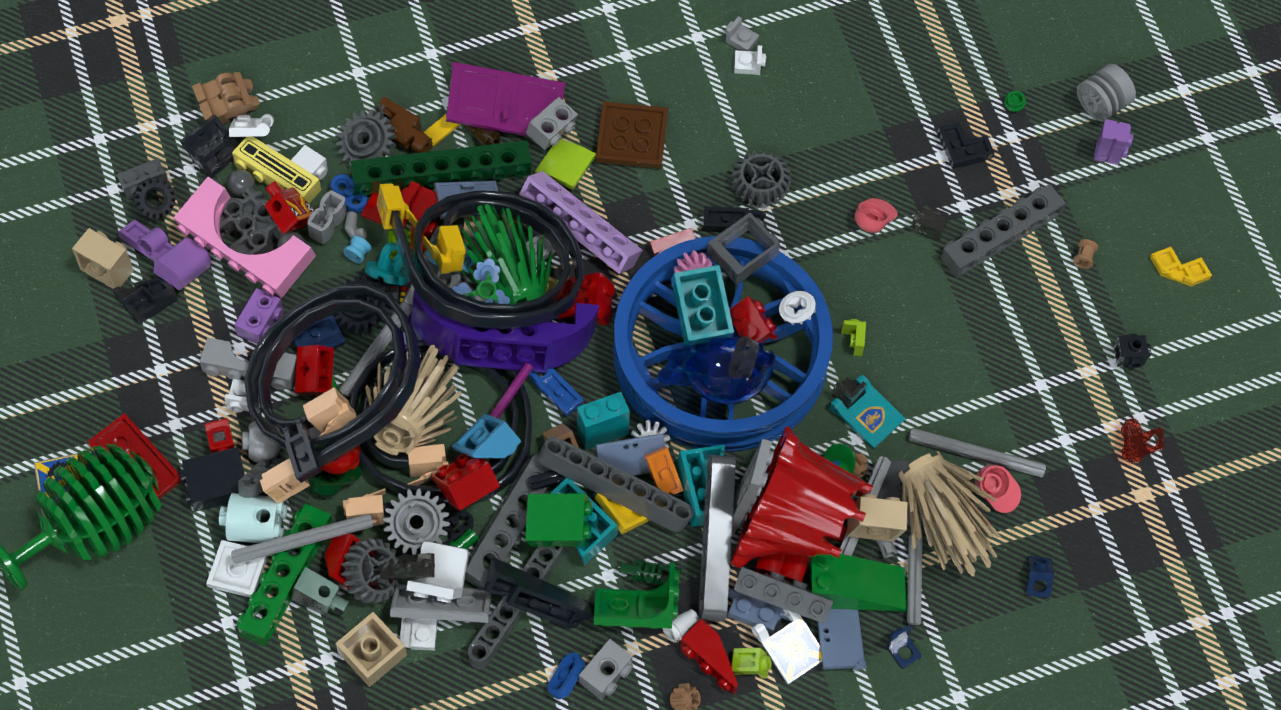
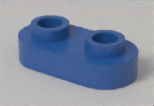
[331,174,368,213]
[547,653,585,699]

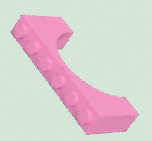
[173,177,316,298]

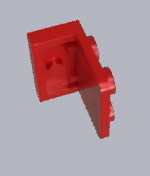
[557,272,615,326]

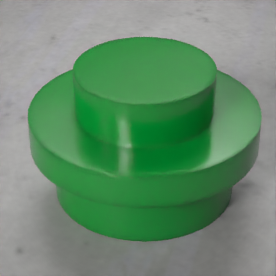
[1004,91,1026,112]

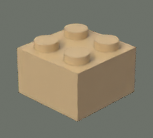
[72,228,133,289]
[847,494,908,542]
[335,612,407,687]

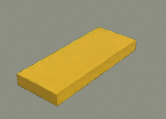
[424,113,461,147]

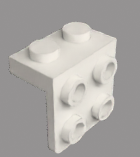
[406,542,469,603]

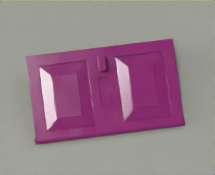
[446,62,566,137]

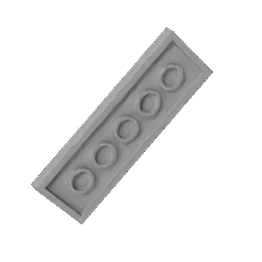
[732,439,774,536]

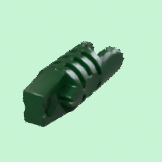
[619,559,682,585]

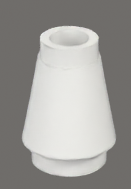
[663,609,699,642]

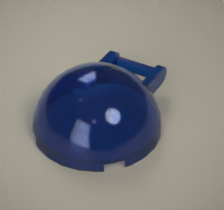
[657,338,776,405]

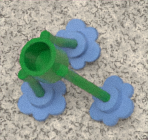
[452,258,510,304]

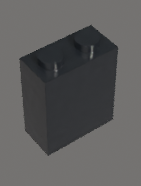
[179,447,245,512]

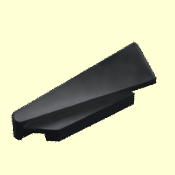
[484,558,595,628]

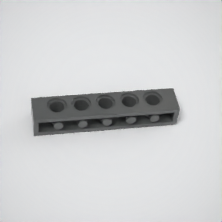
[941,184,1066,278]
[465,453,552,589]

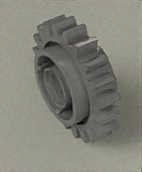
[336,109,397,166]

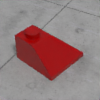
[325,534,376,589]

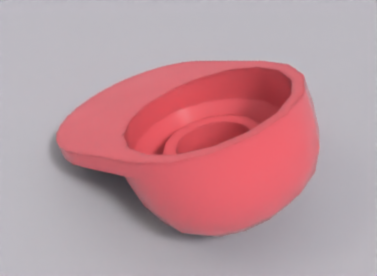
[855,198,898,233]
[974,464,1021,513]

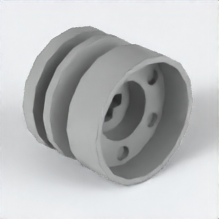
[1077,63,1136,122]

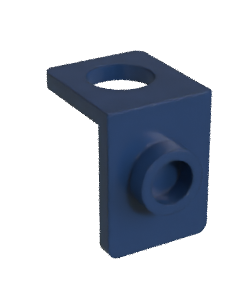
[1026,556,1054,598]
[886,625,921,669]

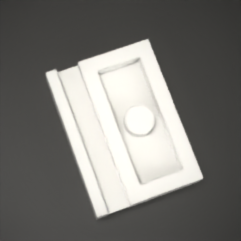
[400,618,438,651]

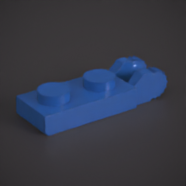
[527,368,584,417]

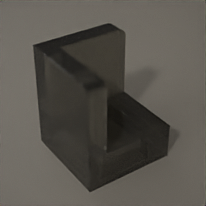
[832,377,867,409]

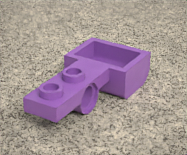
[119,220,211,291]

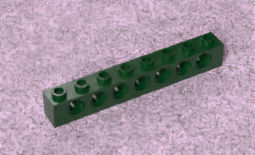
[350,140,532,195]

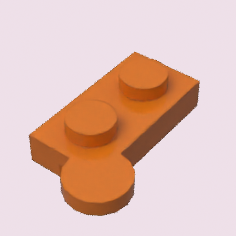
[644,446,684,495]

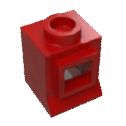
[205,418,235,453]

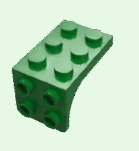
[594,562,679,629]

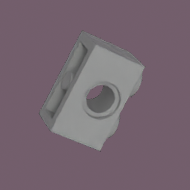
[579,639,633,701]

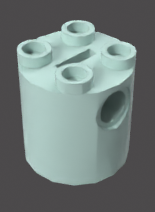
[219,493,287,543]

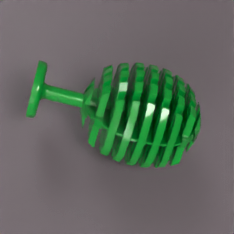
[0,444,162,592]

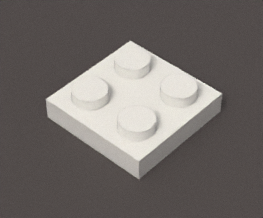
[206,540,268,598]

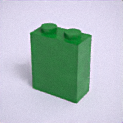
[525,493,593,547]

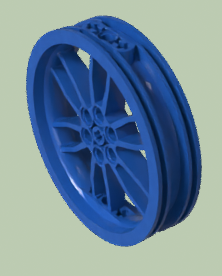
[613,236,833,452]

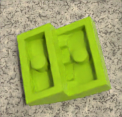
[534,140,596,191]

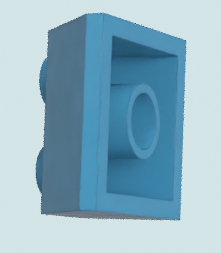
[452,414,521,458]

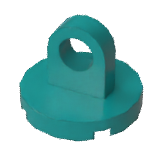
[365,242,409,286]

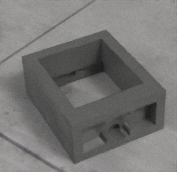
[707,213,780,285]

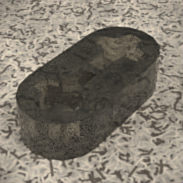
[728,336,759,382]

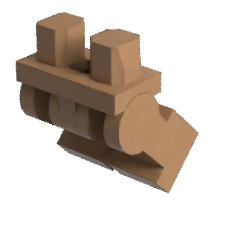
[192,72,260,125]

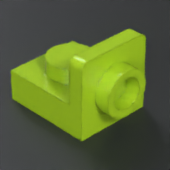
[841,319,866,357]
[732,648,771,678]

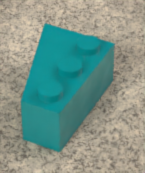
[675,445,725,527]
[551,478,619,566]

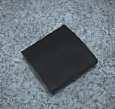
[179,115,239,178]

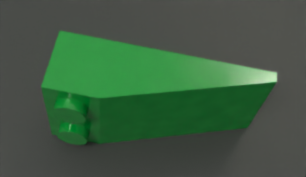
[809,554,906,612]

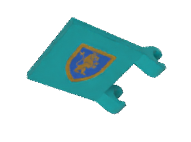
[829,375,906,450]

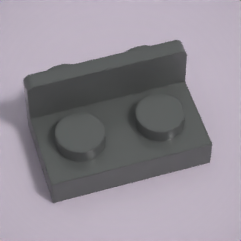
[117,158,169,200]

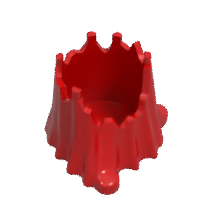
[730,426,873,568]

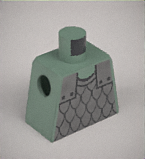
[292,567,349,616]

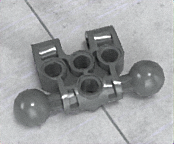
[220,169,306,271]

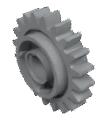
[383,488,450,555]

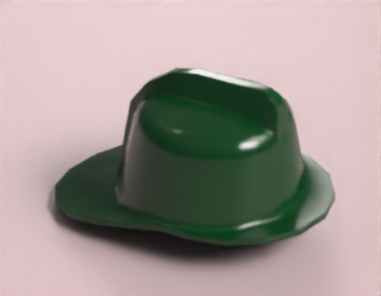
[309,465,362,496]

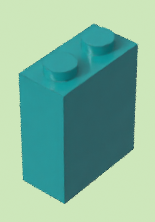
[577,392,630,450]

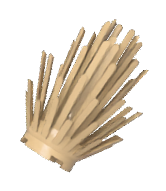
[366,345,462,455]
[898,451,1001,577]

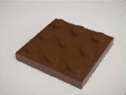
[596,101,668,169]

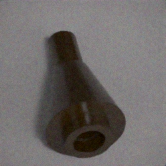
[464,125,500,146]

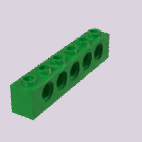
[237,503,333,647]

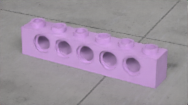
[519,171,643,274]

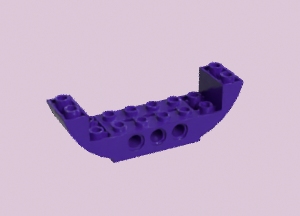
[411,289,599,373]

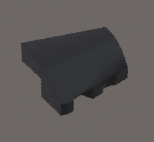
[112,277,178,324]

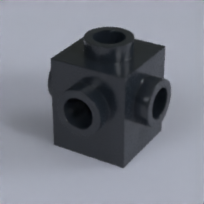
[1114,334,1151,368]

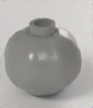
[242,419,285,463]

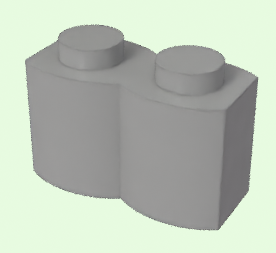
[308,190,346,244]

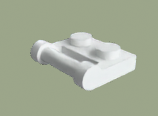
[229,114,274,137]

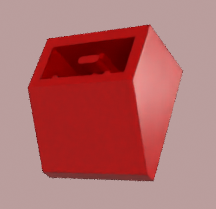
[431,453,500,511]

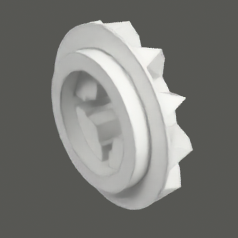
[779,291,816,325]

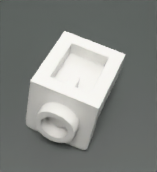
[734,45,766,75]
[225,379,249,412]

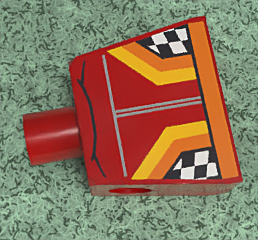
[265,181,314,234]

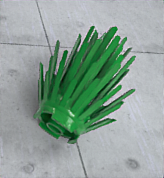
[460,204,552,304]

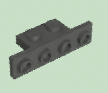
[734,567,833,623]

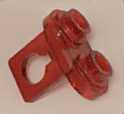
[1121,418,1164,463]

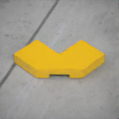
[1150,247,1212,286]

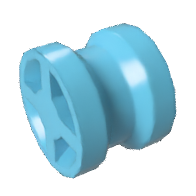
[343,236,372,264]

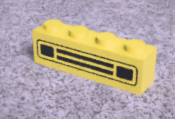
[232,136,321,203]

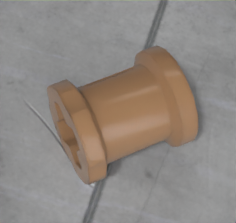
[1073,239,1098,269]

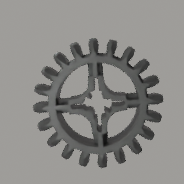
[731,150,791,207]
[341,538,403,604]

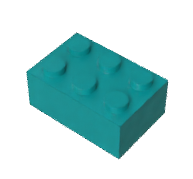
[671,265,734,346]

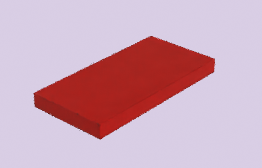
[87,413,182,499]

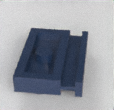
[293,315,346,349]

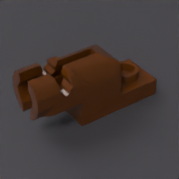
[379,97,433,153]

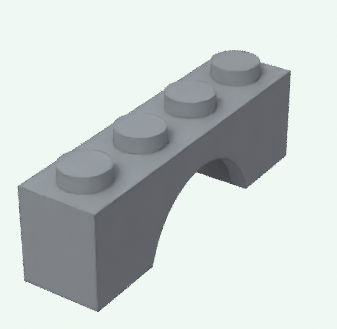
[200,337,297,390]

